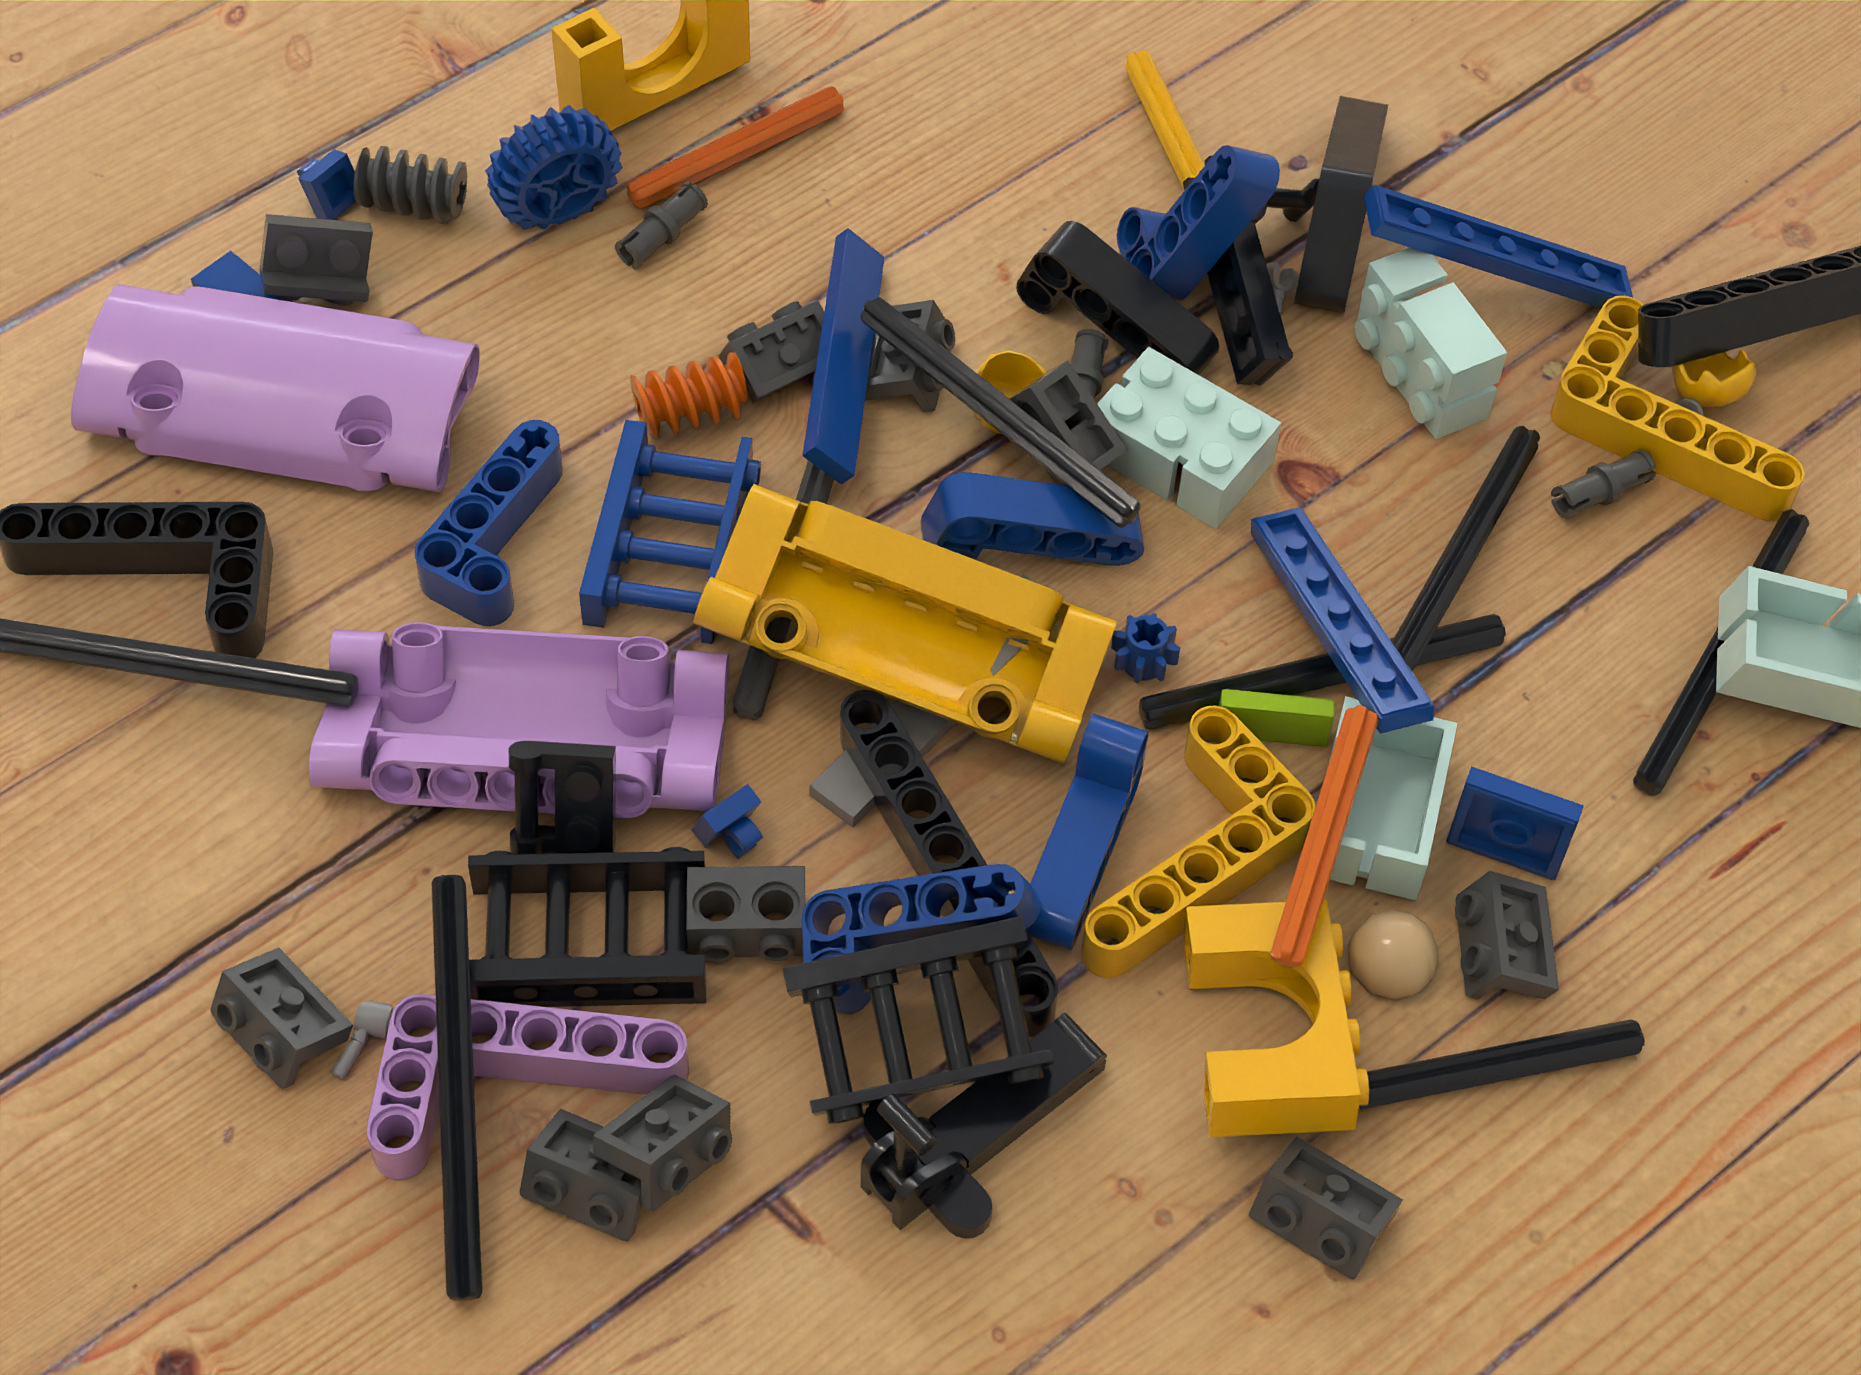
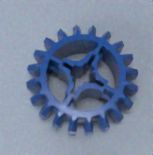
[485,105,623,230]

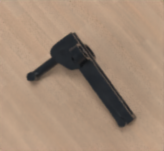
[1183,156,1319,385]
[860,1013,1107,1239]

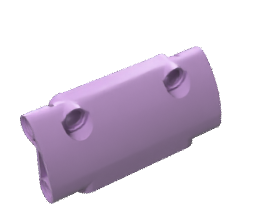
[71,284,480,492]
[309,622,729,818]

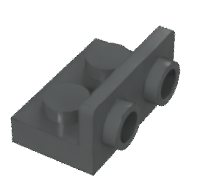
[259,214,373,305]
[719,300,824,403]
[865,300,955,412]
[1455,871,1559,999]
[210,947,353,1089]
[593,1075,732,1212]
[520,1109,642,1241]
[1249,1136,1403,1279]

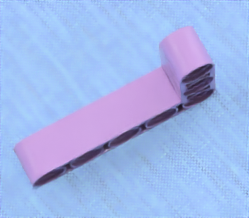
[367,994,689,1180]

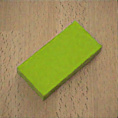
[1219,689,1335,747]

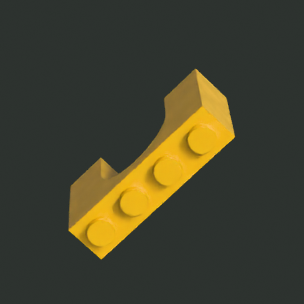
[551,0,750,131]
[1183,900,1369,1137]

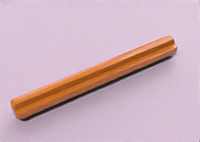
[626,86,844,209]
[1270,705,1378,968]

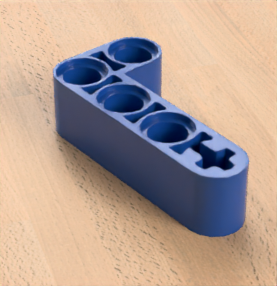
[1117,145,1280,300]
[415,420,563,626]
[920,472,1145,566]
[1027,713,1149,950]
[802,864,1041,1014]

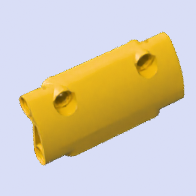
[693,484,1117,764]

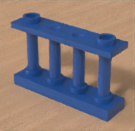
[579,420,761,644]

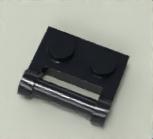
[508,741,616,855]

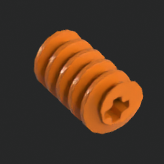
[630,352,747,439]

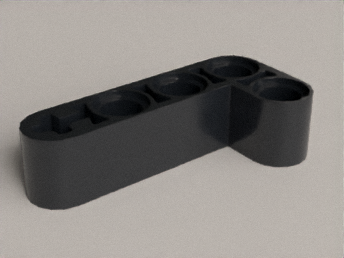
[1016,221,1220,375]

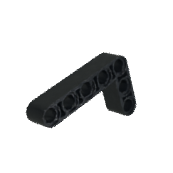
[1294,95,1388,313]
[0,502,273,658]

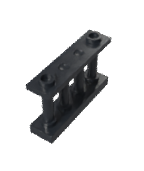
[468,847,706,1007]
[782,916,1054,1124]

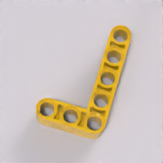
[1550,296,1805,521]
[1081,706,1315,978]

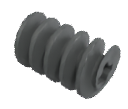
[353,146,467,224]

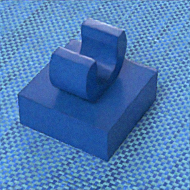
[297,149,356,220]
[692,784,763,859]

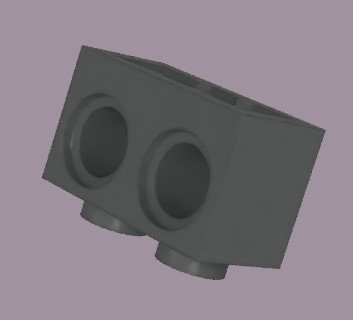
[1009,361,1128,486]
[686,866,806,962]

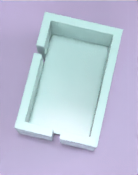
[1354,247,1508,440]
[1097,347,1281,529]
[1716,566,1861,728]
[1328,696,1457,901]

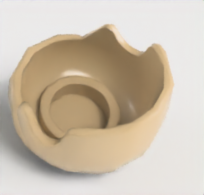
[1348,910,1438,1000]

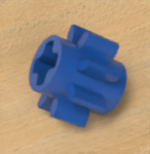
[1111,613,1181,683]

